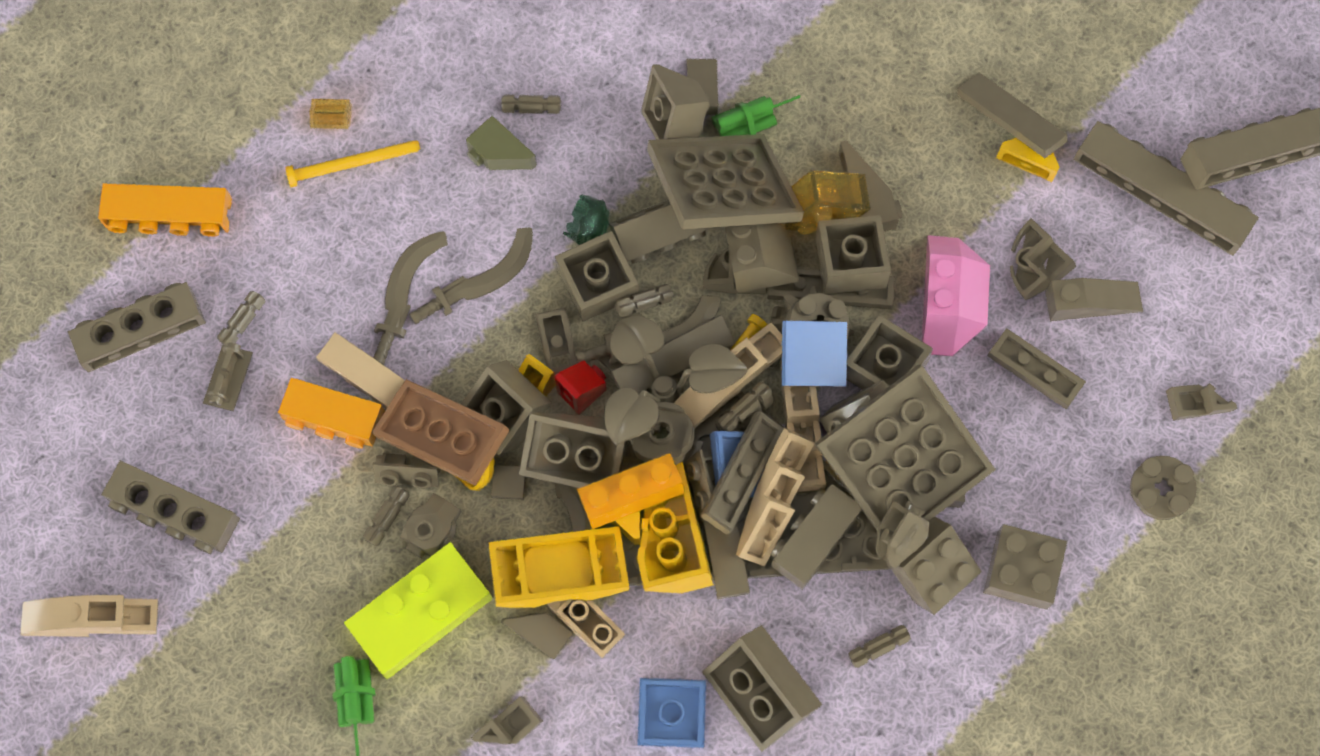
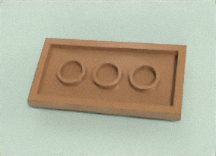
[372,379,510,486]

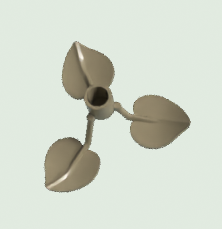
[605,316,747,446]

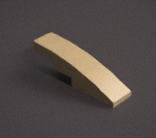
[316,332,405,409]
[780,360,826,492]
[736,428,815,566]

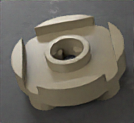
[629,402,695,465]
[1130,456,1197,520]

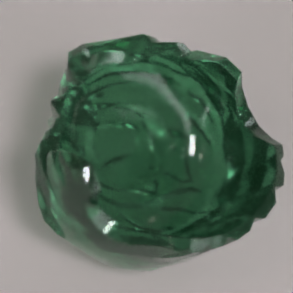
[563,194,610,245]

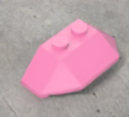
[922,235,990,356]

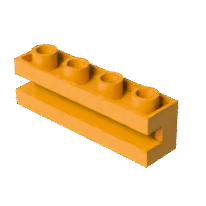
[98,183,232,237]

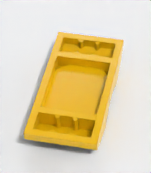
[488,526,629,608]

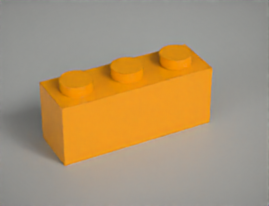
[278,377,385,449]
[577,453,684,529]

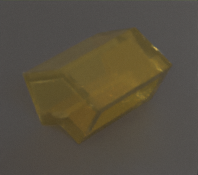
[309,99,352,129]

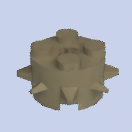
[772,286,854,339]

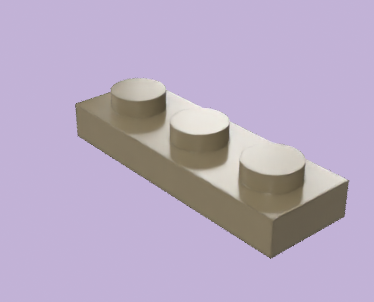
[987,328,1086,409]

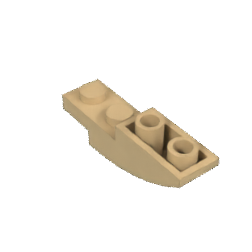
[674,322,782,429]
[20,595,158,637]
[545,599,626,658]

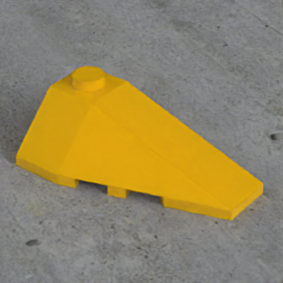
[637,461,714,593]

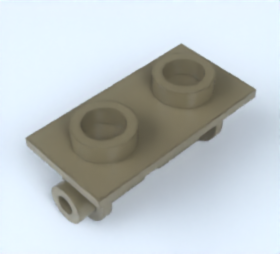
[203,342,253,412]
[686,449,715,522]
[372,453,441,489]

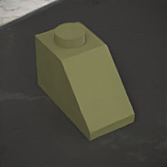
[466,116,537,170]

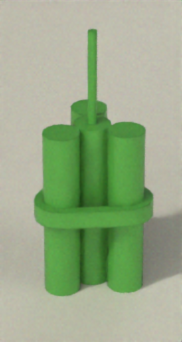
[711,95,801,136]
[333,656,376,756]

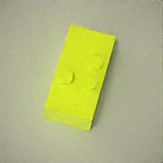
[344,542,493,680]

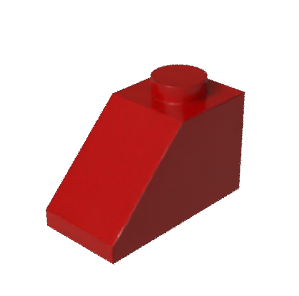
[554,360,607,415]

